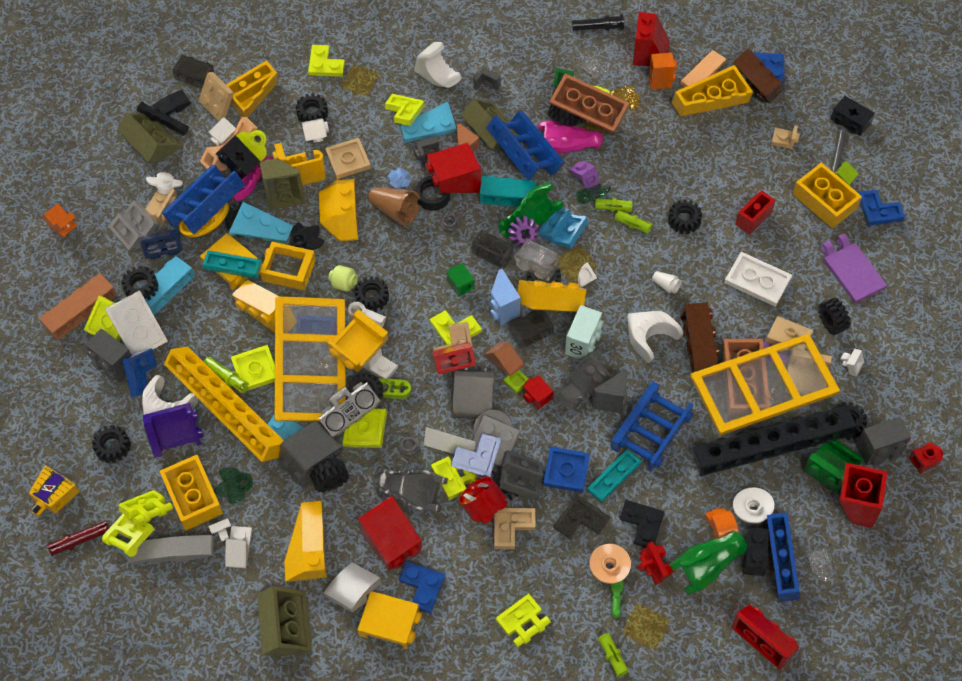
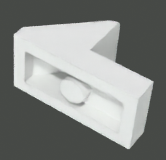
[363,349,398,379]
[225,526,253,568]

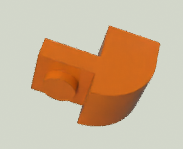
[41,203,77,237]
[705,508,739,539]

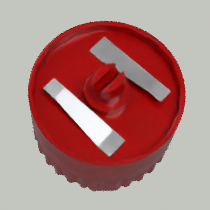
[459,476,508,524]

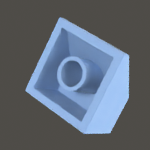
[490,269,521,325]

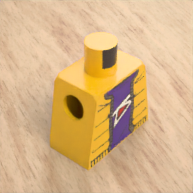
[29,466,80,517]

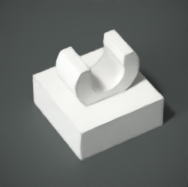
[841,349,864,377]
[209,518,231,541]

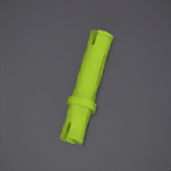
[204,357,249,393]

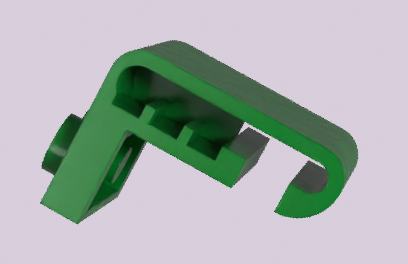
[804,440,864,494]

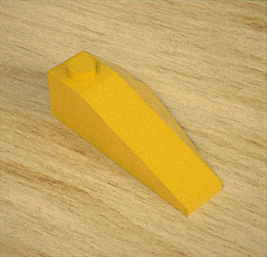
[284,500,327,582]

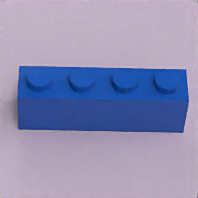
[767,512,800,602]

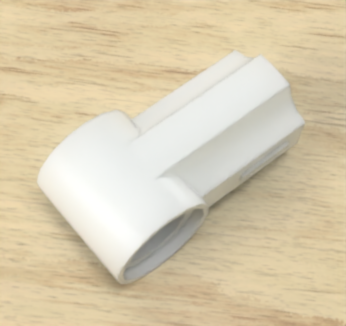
[348,302,386,328]

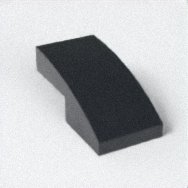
[151,90,191,116]

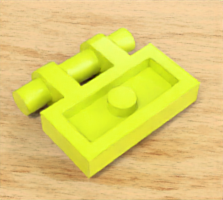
[431,456,477,500]
[118,490,173,525]
[496,593,551,648]

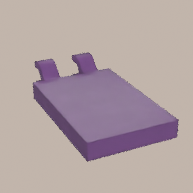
[820,233,887,303]

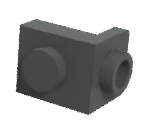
[473,67,501,90]
[414,136,439,165]

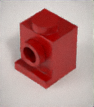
[909,442,943,474]

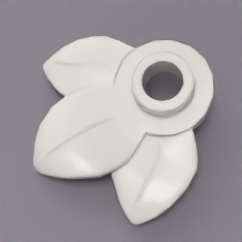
[146,172,183,194]

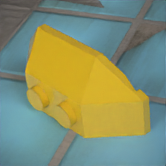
[319,178,358,241]

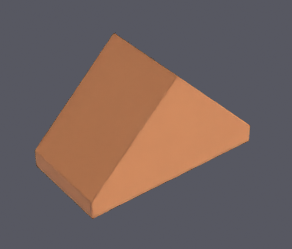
[457,124,479,153]
[484,341,524,377]

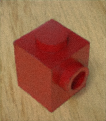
[523,375,554,410]

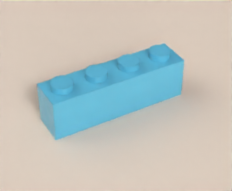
[140,256,195,315]

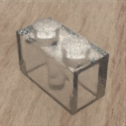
[516,239,560,281]

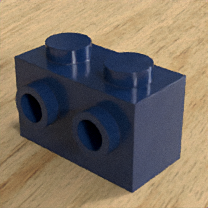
[141,229,182,259]

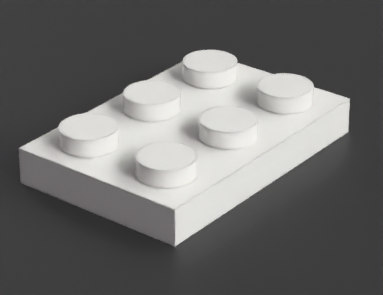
[724,252,792,307]
[105,291,168,355]

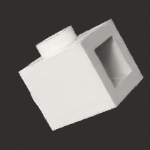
[209,117,236,146]
[301,118,329,143]

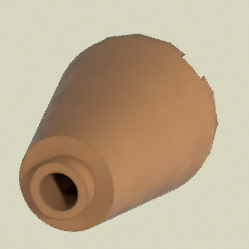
[368,187,420,226]

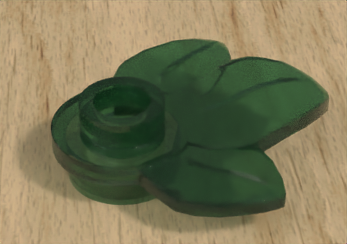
[576,184,611,204]
[214,467,253,504]

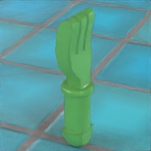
[610,580,623,618]

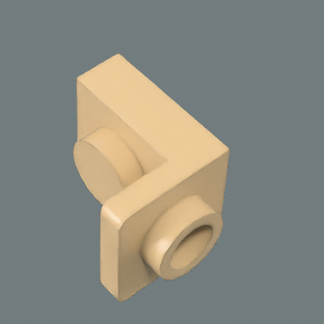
[771,125,800,149]

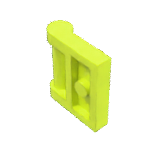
[102,514,155,557]

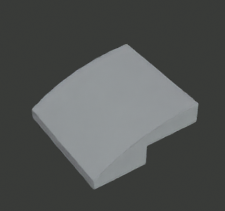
[109,200,159,251]
[324,562,382,613]

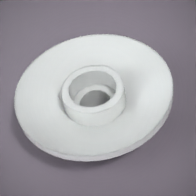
[733,488,774,523]

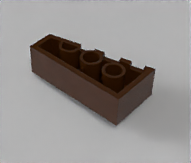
[680,302,722,382]

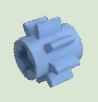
[388,167,411,189]

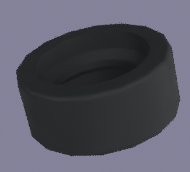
[416,176,450,211]

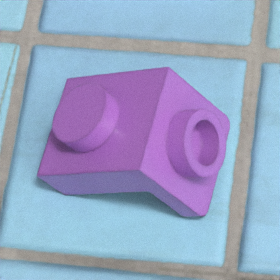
[569,161,600,190]

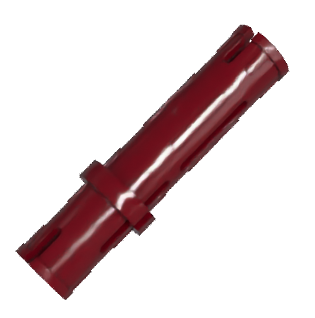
[47,520,109,557]

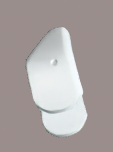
[414,42,462,88]
[627,311,683,363]
[142,375,198,415]

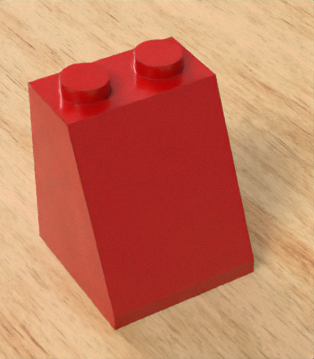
[633,12,670,67]
[425,143,481,193]
[840,463,888,528]
[358,496,422,570]

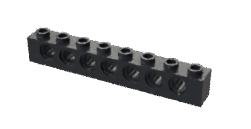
[693,406,856,477]

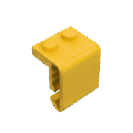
[272,143,326,185]

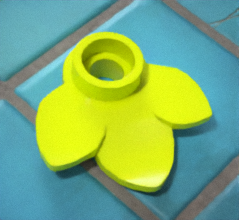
[236,130,267,161]

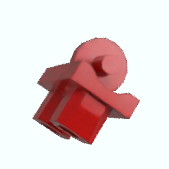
[637,542,674,585]

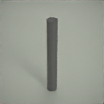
[831,131,846,173]

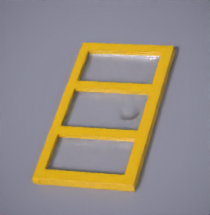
[274,296,346,423]
[690,333,840,436]

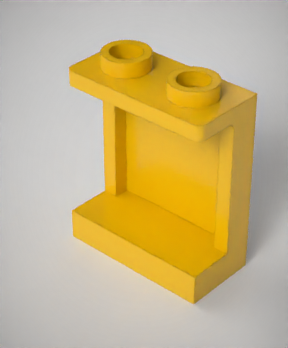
[200,233,258,290]
[328,309,388,373]
[358,591,422,649]

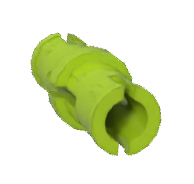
[595,198,632,212]
[614,210,653,234]
[598,633,629,677]

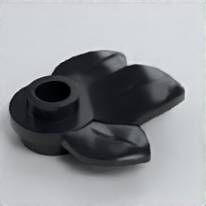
[290,222,325,250]

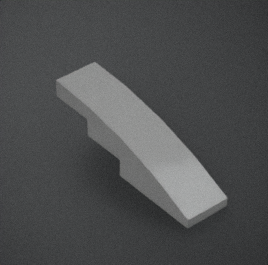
[128,535,214,565]

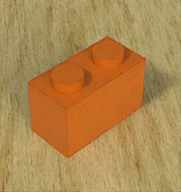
[648,53,677,89]

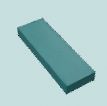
[202,250,262,279]
[587,449,642,503]

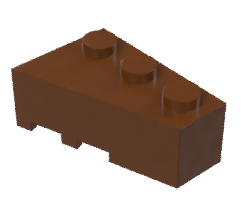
[732,48,785,103]

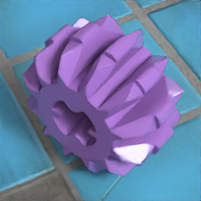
[508,216,540,248]

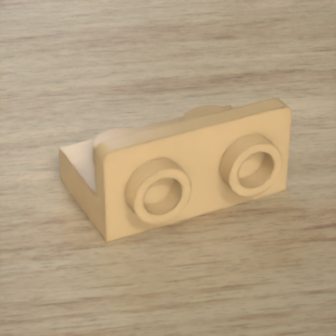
[146,189,177,227]

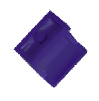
[143,403,203,458]

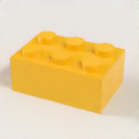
[792,162,862,229]
[160,455,223,531]

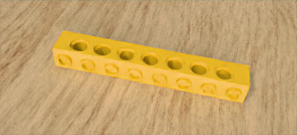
[164,346,284,462]

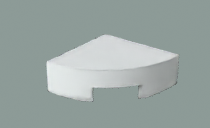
[577,262,597,287]

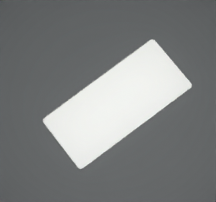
[424,427,476,454]

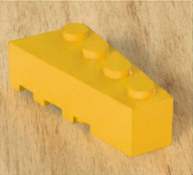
[672,65,753,117]

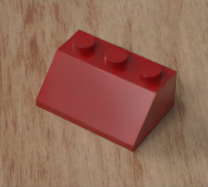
[731,604,799,671]

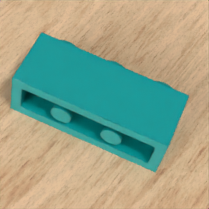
[480,176,536,207]

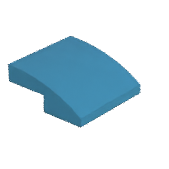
[538,208,589,249]

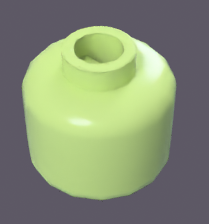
[328,265,358,292]

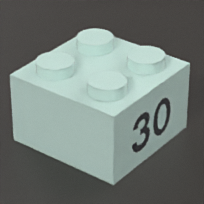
[565,305,604,360]

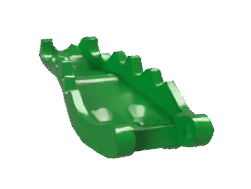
[498,182,564,239]
[669,531,747,594]

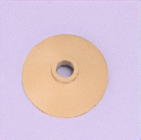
[589,544,631,584]

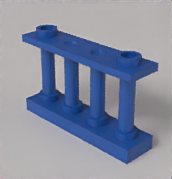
[486,110,565,181]
[162,165,245,234]
[610,381,694,472]

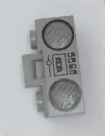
[319,382,382,438]

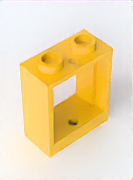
[259,242,316,291]

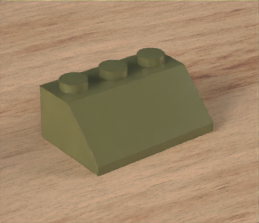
[461,98,518,151]
[117,112,183,163]
[260,159,306,210]
[257,586,312,657]

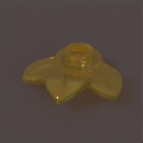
[610,85,641,109]

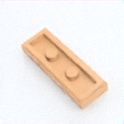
[680,50,726,87]

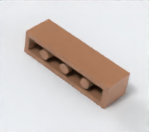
[39,273,117,341]

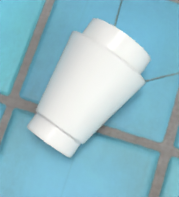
[652,271,681,294]

